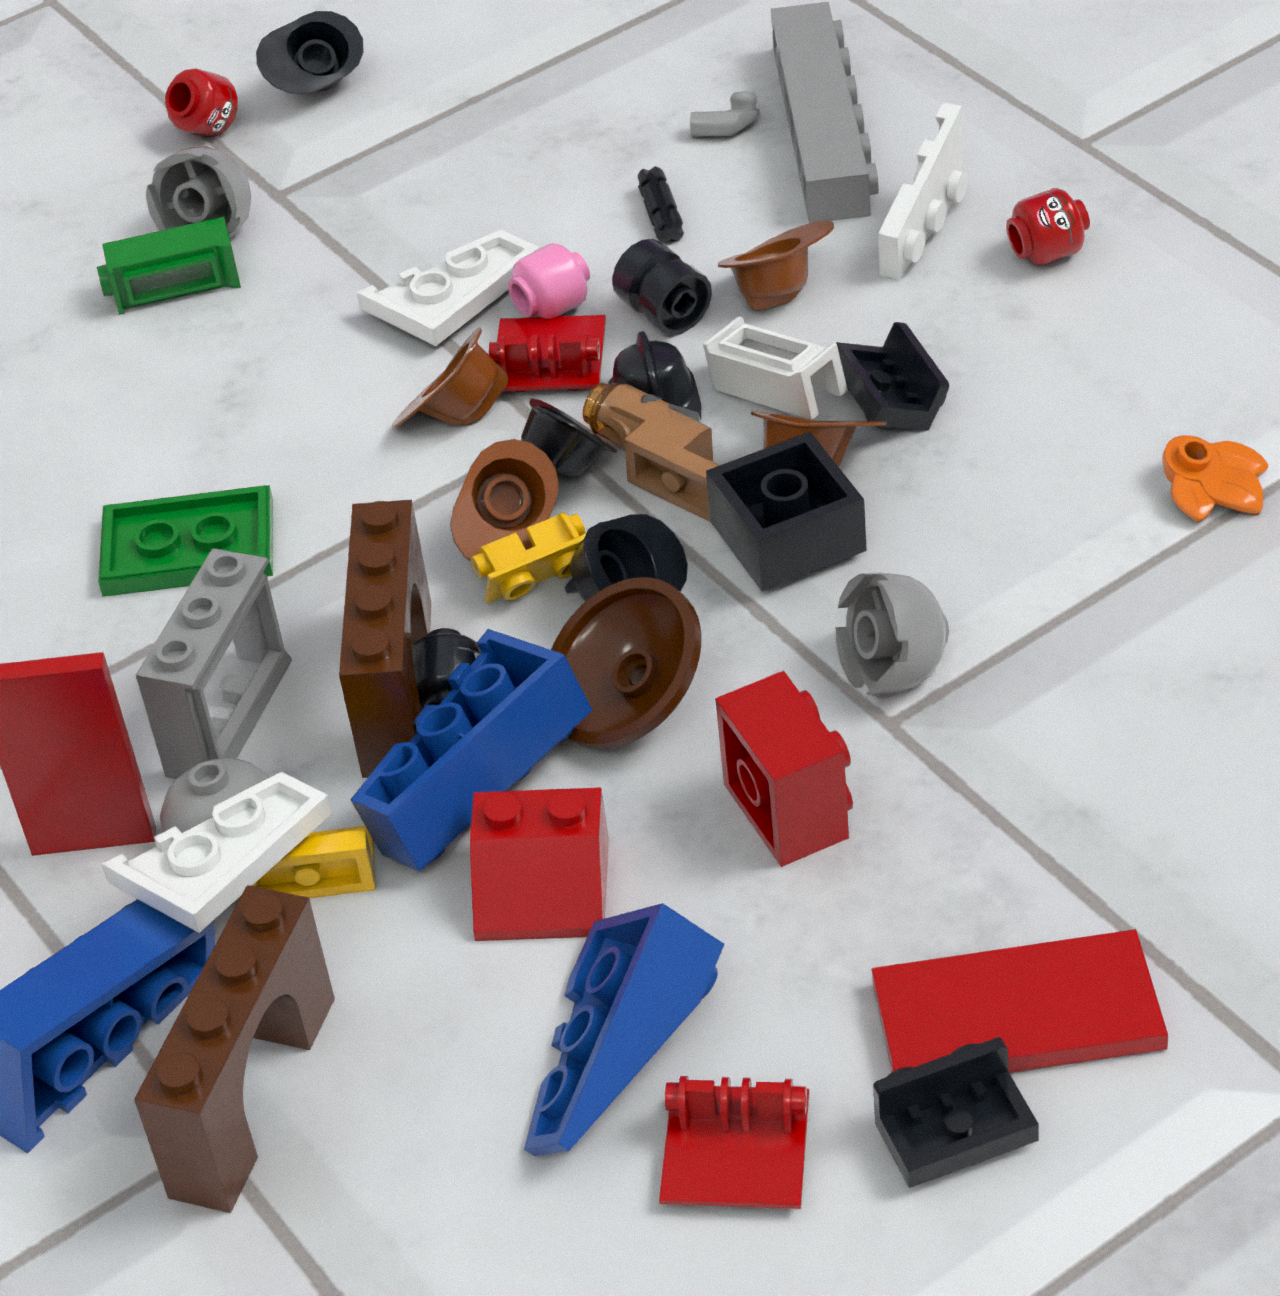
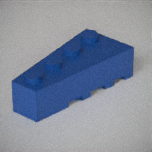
[350,629,593,872]
[0,899,215,1153]

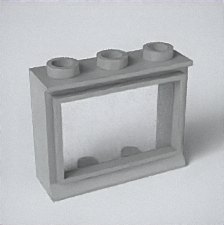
[136,548,292,779]

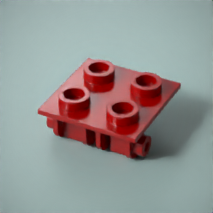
[489,315,606,392]
[659,1076,810,1209]

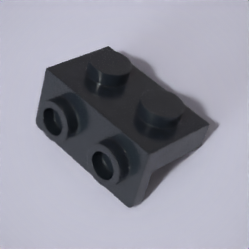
[836,322,950,430]
[873,1037,1039,1188]

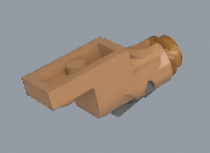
[583,383,719,522]

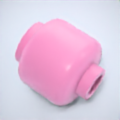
[508,243,590,319]

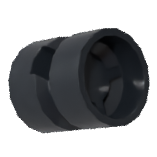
[612,239,712,335]

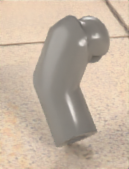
[690,92,759,137]

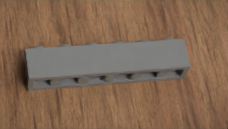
[771,2,879,223]

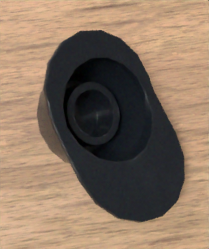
[256,11,364,95]
[608,331,701,420]
[521,398,617,477]
[564,514,688,602]

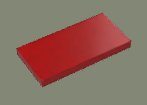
[0,652,156,856]
[871,929,1168,1073]

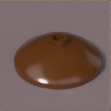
[551,577,702,749]

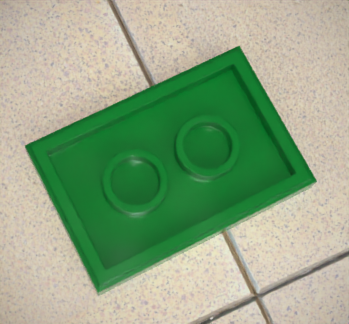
[98,485,273,597]

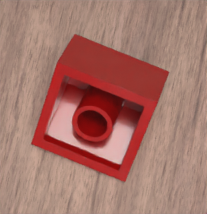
[470,787,609,941]

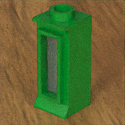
[97,217,241,315]

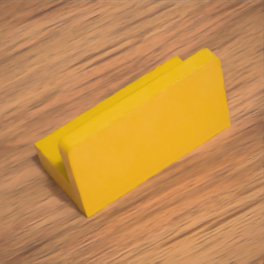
[252,826,376,898]

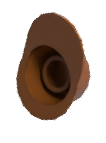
[718,220,834,311]
[391,327,508,429]
[751,410,887,466]
[450,439,559,561]

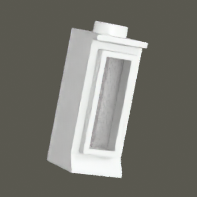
[703,316,848,420]

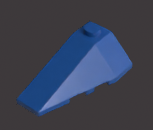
[524,903,725,1156]

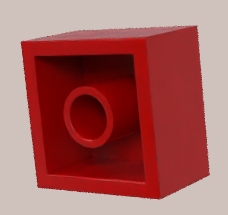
[715,670,853,867]

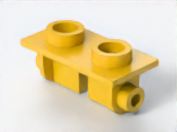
[471,512,586,604]

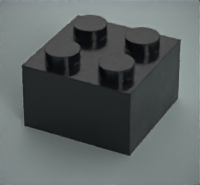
[706,432,867,592]

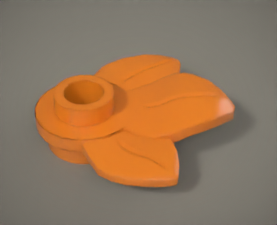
[1162,435,1268,522]

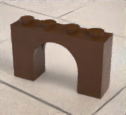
[339,499,432,778]
[134,885,335,1213]

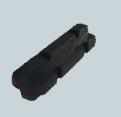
[637,166,684,243]

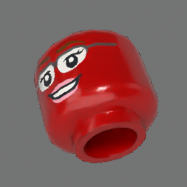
[165,68,238,137]
[1006,188,1090,266]

